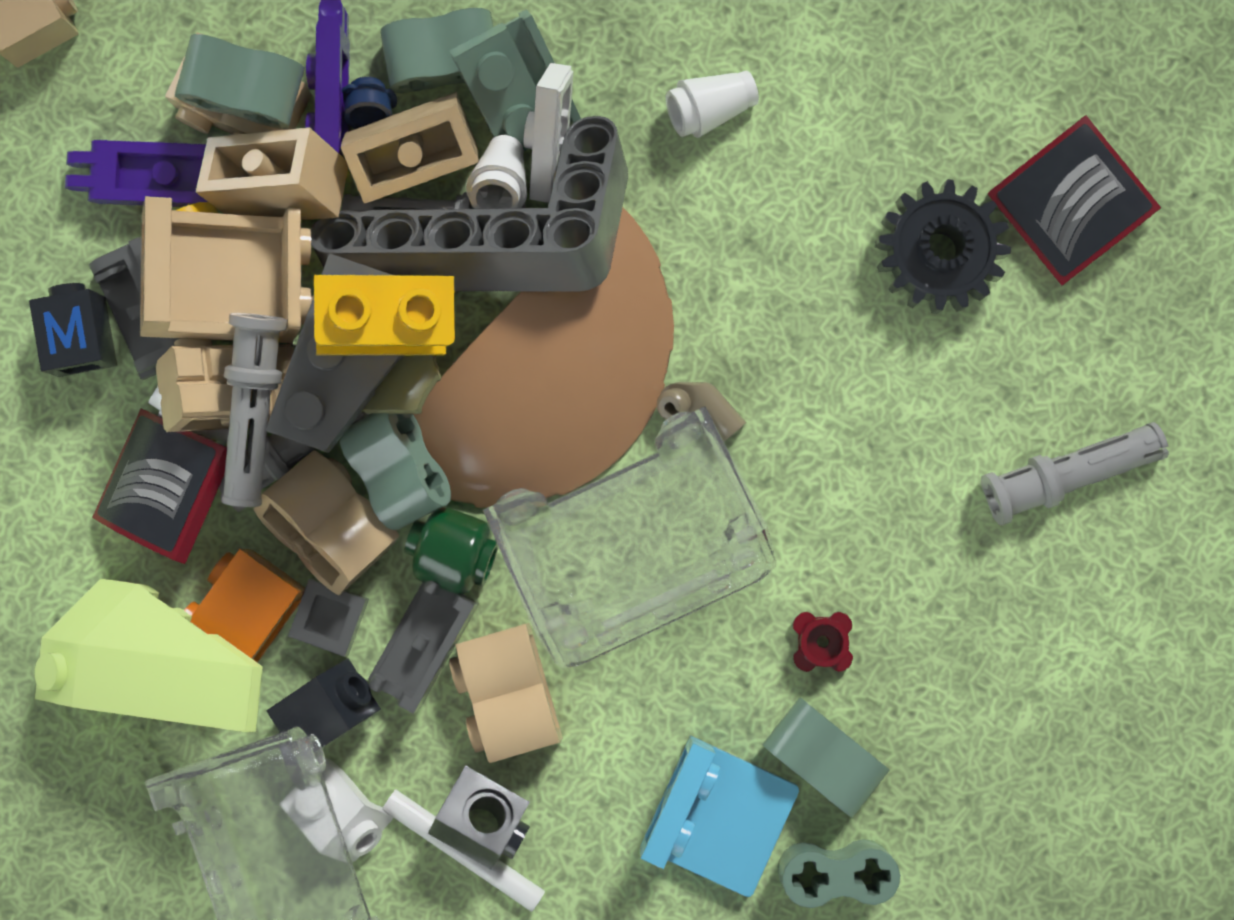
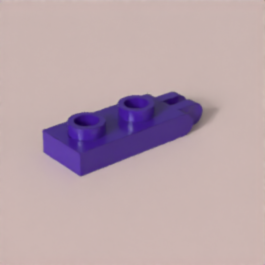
[305,0,350,160]
[65,140,208,207]

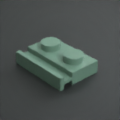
[449,9,581,151]

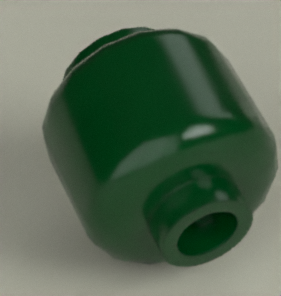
[404,507,499,595]

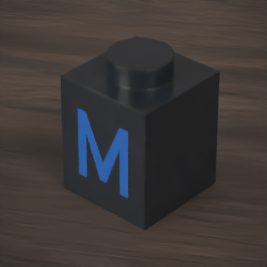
[29,283,117,377]

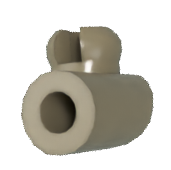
[656,382,746,442]

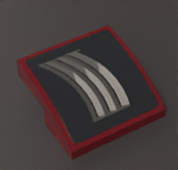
[987,115,1162,286]
[92,408,227,564]

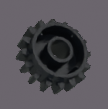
[875,179,1011,314]

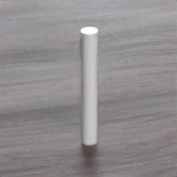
[382,789,545,912]

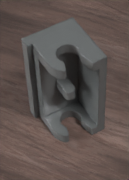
[89,237,181,380]
[368,581,479,714]

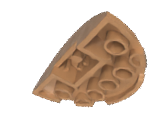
[413,207,674,508]

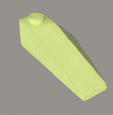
[35,579,263,732]

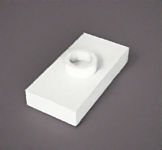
[524,63,573,203]

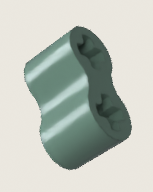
[380,8,494,94]
[175,34,305,129]
[340,413,451,530]
[762,697,890,818]
[777,839,901,908]

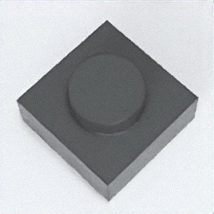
[288,578,369,657]

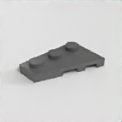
[265,253,405,453]

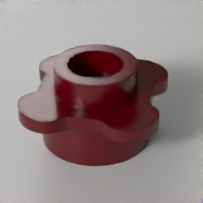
[792,612,853,672]

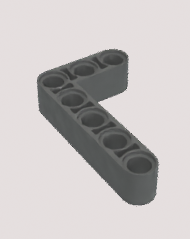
[310,116,628,292]

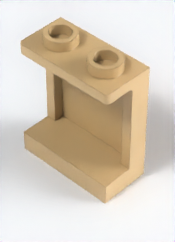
[140,196,312,343]

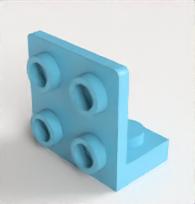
[640,735,799,897]

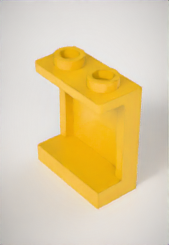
[314,275,455,355]

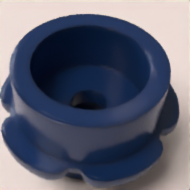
[342,77,397,129]

